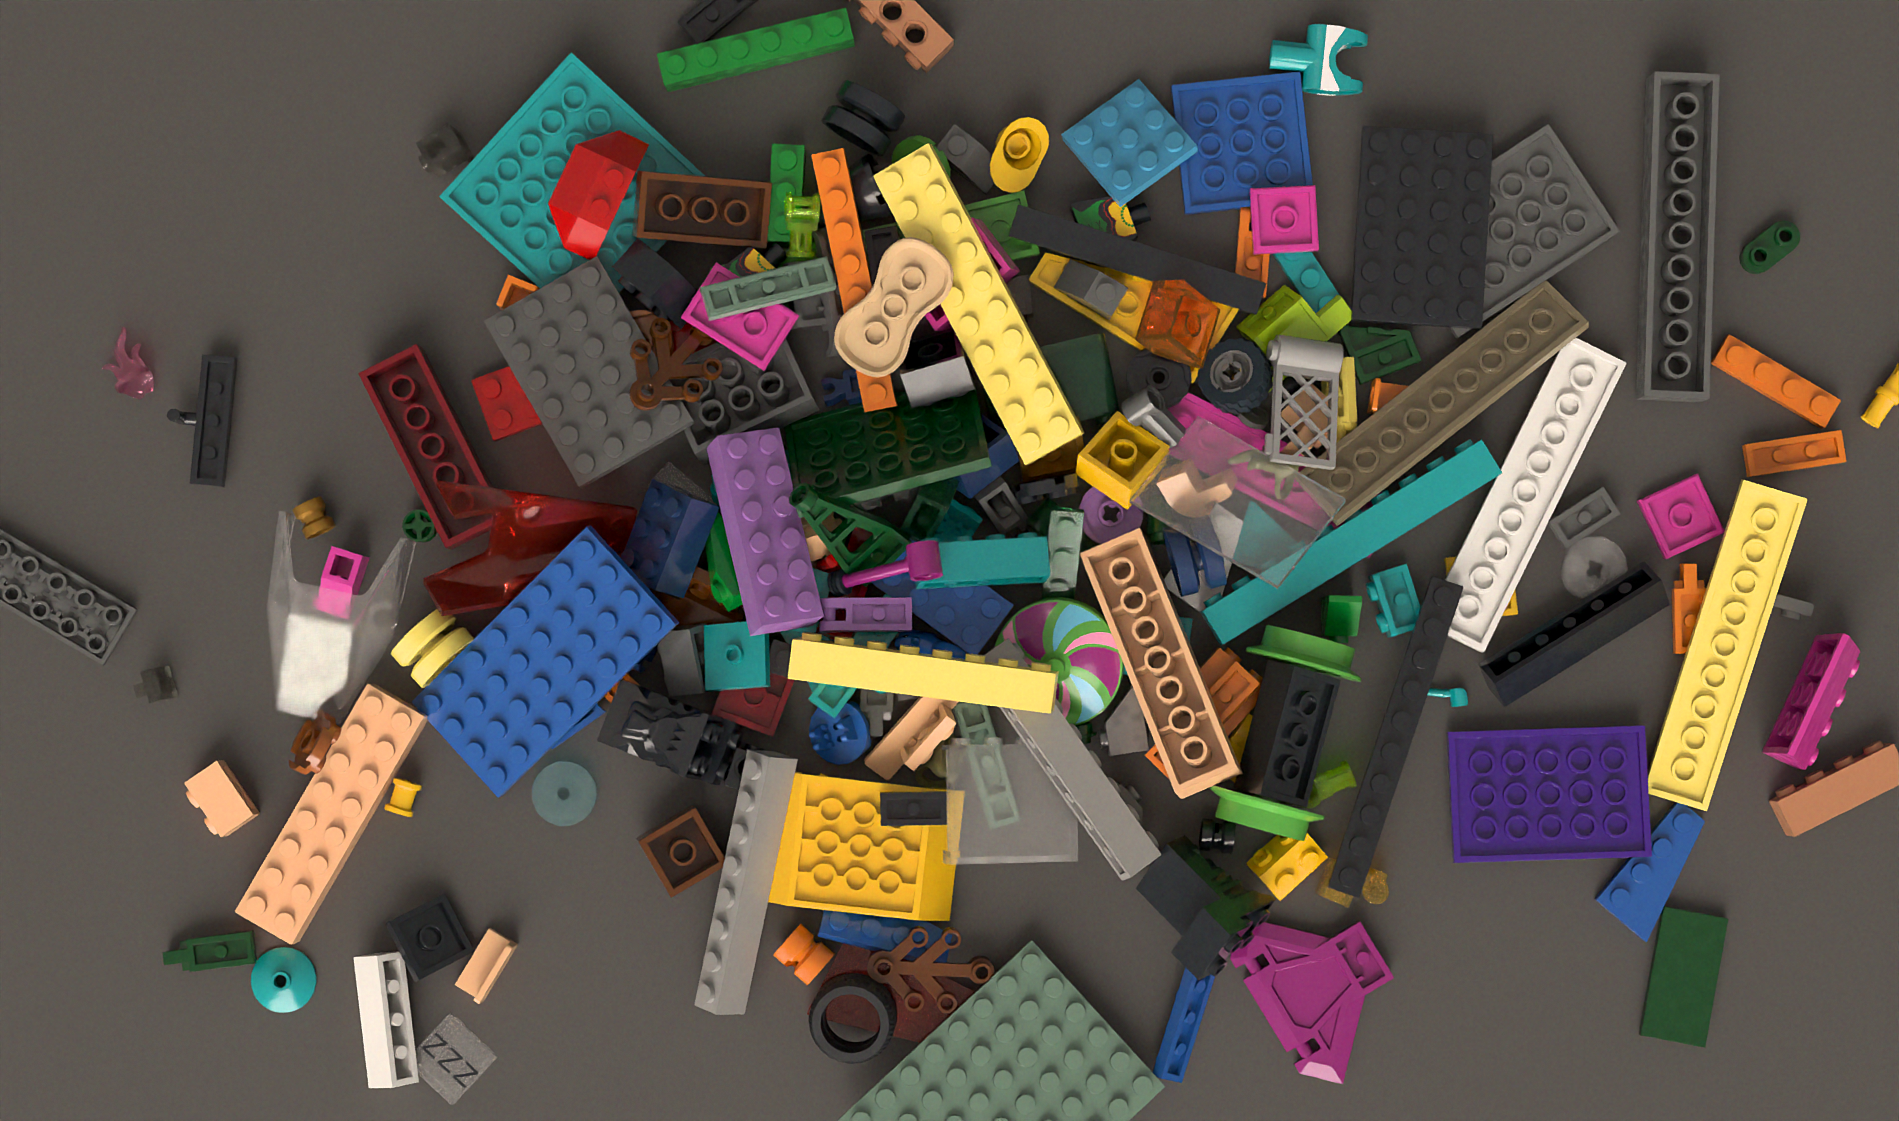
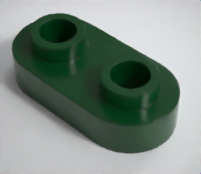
[1739,221,1800,274]

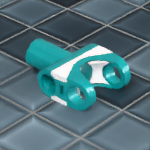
[1269,24,1368,96]

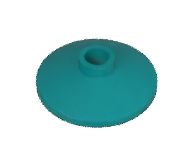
[251,947,317,1013]

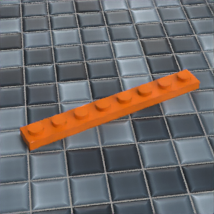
[811,148,898,413]

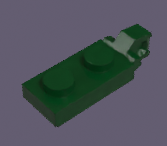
[162,930,257,972]

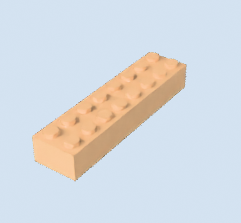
[1080,528,1243,799]
[235,684,428,945]

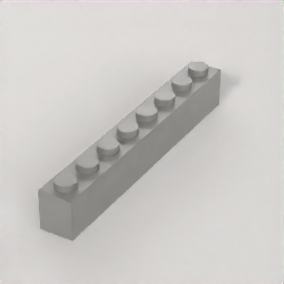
[984,638,1162,881]
[694,750,798,1015]

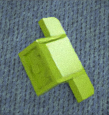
[1236,285,1352,393]

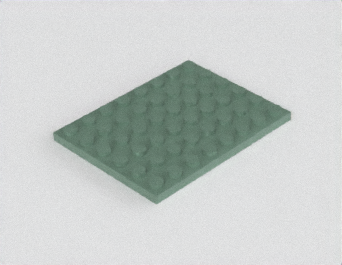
[838,940,1165,1121]

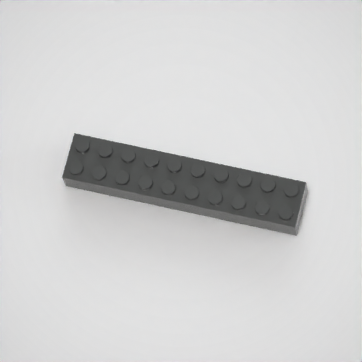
[1636,71,1720,402]

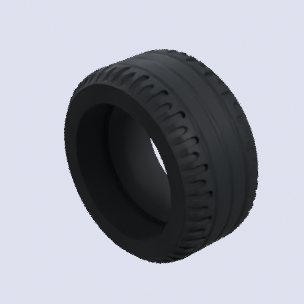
[808,973,897,1064]

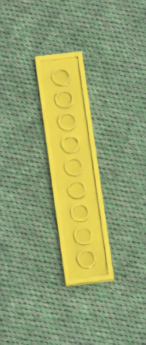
[873,143,1084,465]
[1647,479,1807,811]

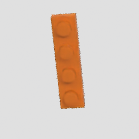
[1711,334,1841,429]
[1145,661,1261,780]

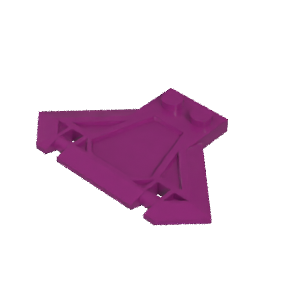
[1230,920,1394,1084]

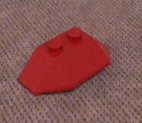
[548,130,649,260]

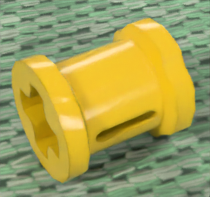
[384,777,422,817]

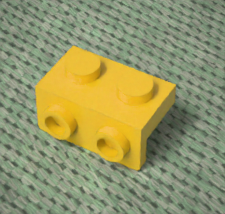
[1246,833,1328,901]

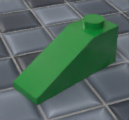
[705,512,743,612]

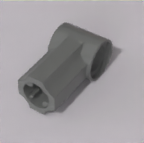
[1121,385,1186,449]

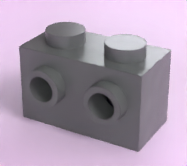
[657,623,707,697]

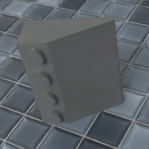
[669,339,820,465]

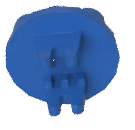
[809,701,871,765]

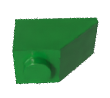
[1321,595,1362,643]

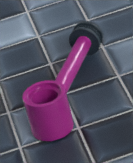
[827,540,943,597]

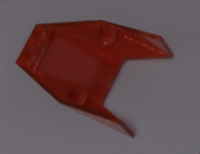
[423,481,637,616]

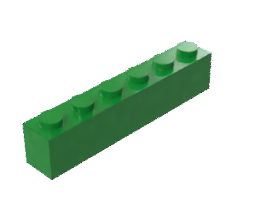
[657,8,855,92]

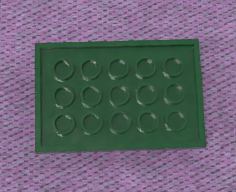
[785,379,992,518]

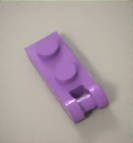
[819,597,912,633]

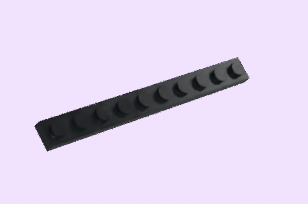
[1327,576,1464,898]

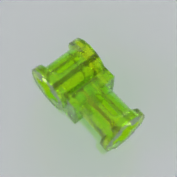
[784,192,820,257]
[1298,760,1357,808]

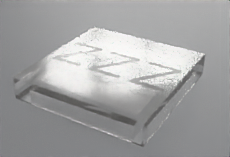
[415,1012,498,1106]

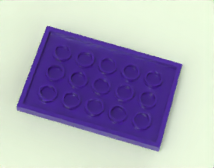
[1447,726,1652,863]

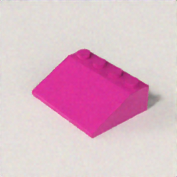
[1762,633,1860,770]

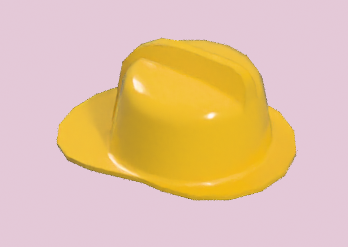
[990,117,1049,193]

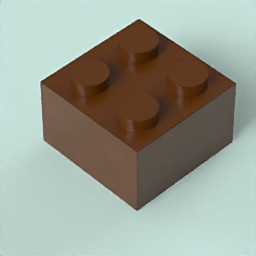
[636,805,725,898]

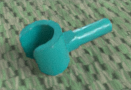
[1427,688,1468,707]

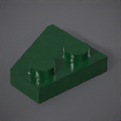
[1338,325,1421,385]

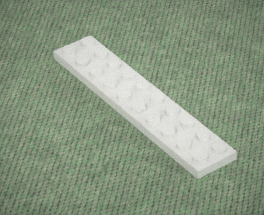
[1445,338,1626,653]

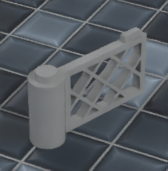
[1264,335,1343,470]

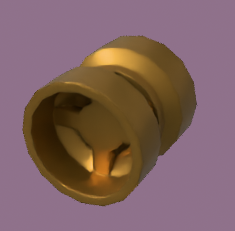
[292,496,336,540]

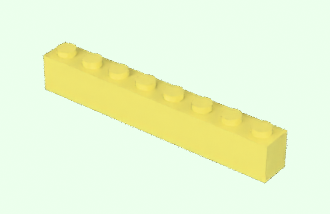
[788,632,1059,714]

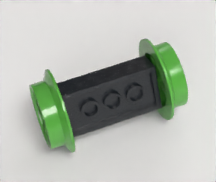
[1209,625,1362,841]

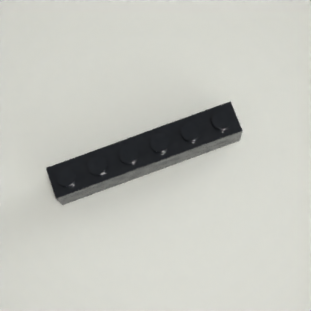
[1478,562,1670,707]

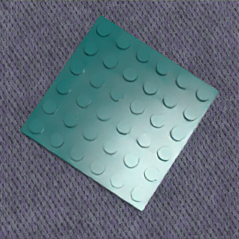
[439,52,705,293]

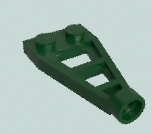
[789,482,912,587]

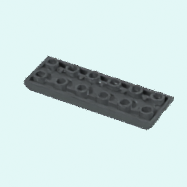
[0,528,138,666]

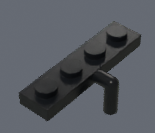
[167,354,237,487]

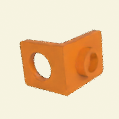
[1367,378,1408,414]

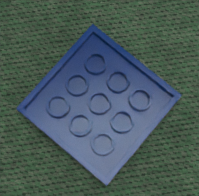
[1171,72,1313,215]

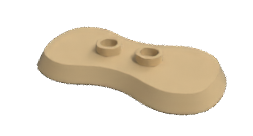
[834,237,954,377]

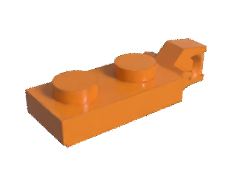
[1672,563,1706,654]

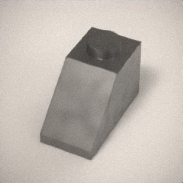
[1099,686,1149,756]

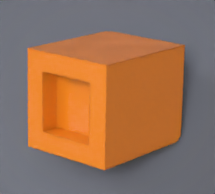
[496,275,540,310]

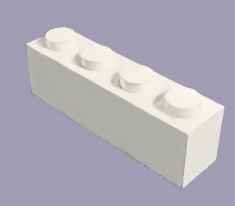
[354,951,419,1088]

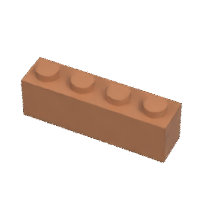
[1768,740,1899,837]

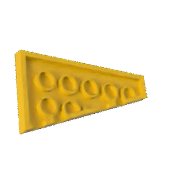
[1028,252,1238,384]

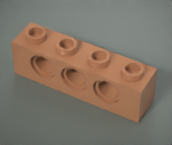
[846,0,954,73]

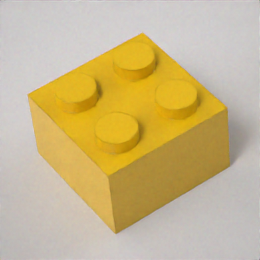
[1075,411,1170,510]

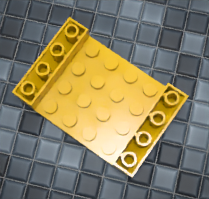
[768,772,964,921]

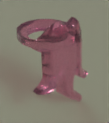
[101,327,154,400]

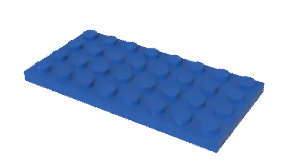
[412,525,679,798]

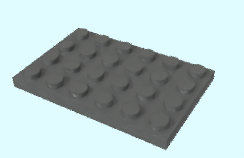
[1449,124,1620,339]
[484,256,695,489]

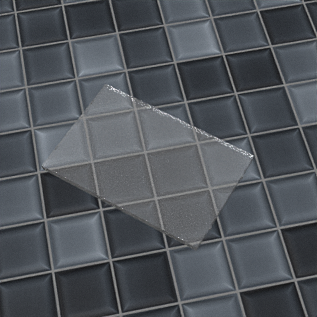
[1130,416,1346,589]

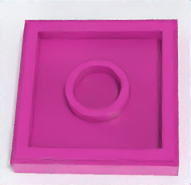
[1249,185,1319,255]
[1637,473,1725,560]

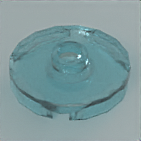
[532,761,597,826]

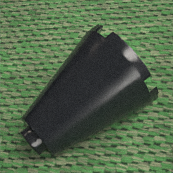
[803,154,893,228]

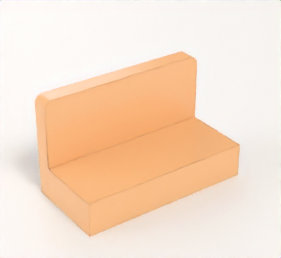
[455,928,518,1004]

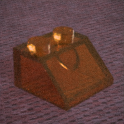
[1135,280,1221,368]

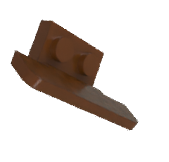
[650,566,745,626]

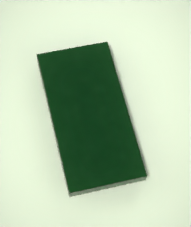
[1639,906,1728,1048]

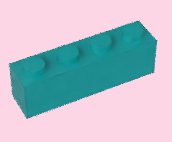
[915,533,1051,590]

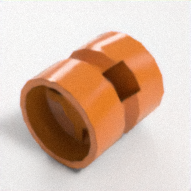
[773,923,835,985]

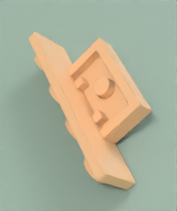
[864,696,959,780]

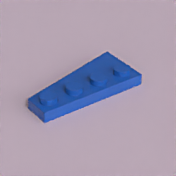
[1594,802,1705,942]

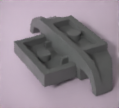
[783,227,844,357]

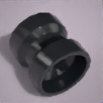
[1199,818,1236,854]

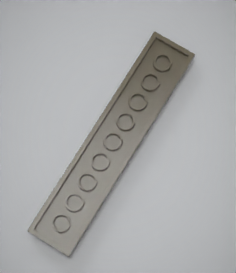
[1294,280,1589,526]

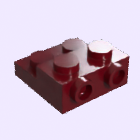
[712,673,794,737]

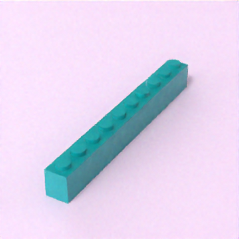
[1200,439,1502,645]

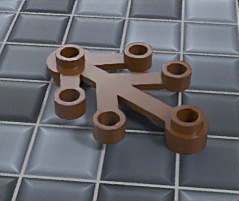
[629,318,723,410]
[867,926,994,1013]

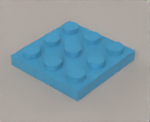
[1061,79,1198,207]

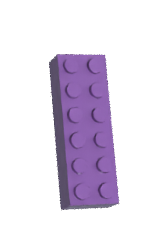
[706,428,824,636]

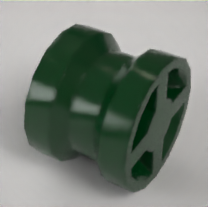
[402,509,438,543]

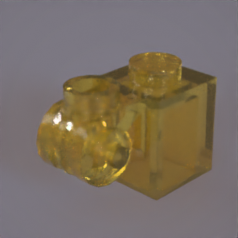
[1315,857,1389,908]

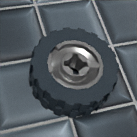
[1197,338,1273,414]

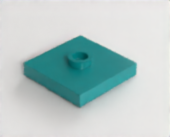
[704,621,770,692]

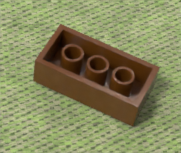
[632,170,772,248]

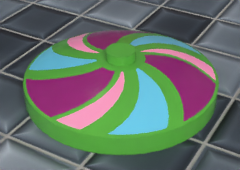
[995,597,1124,726]

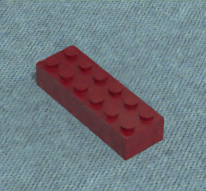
[358,344,510,550]

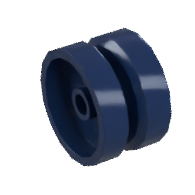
[1163,516,1227,597]

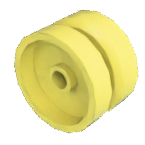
[391,606,475,688]

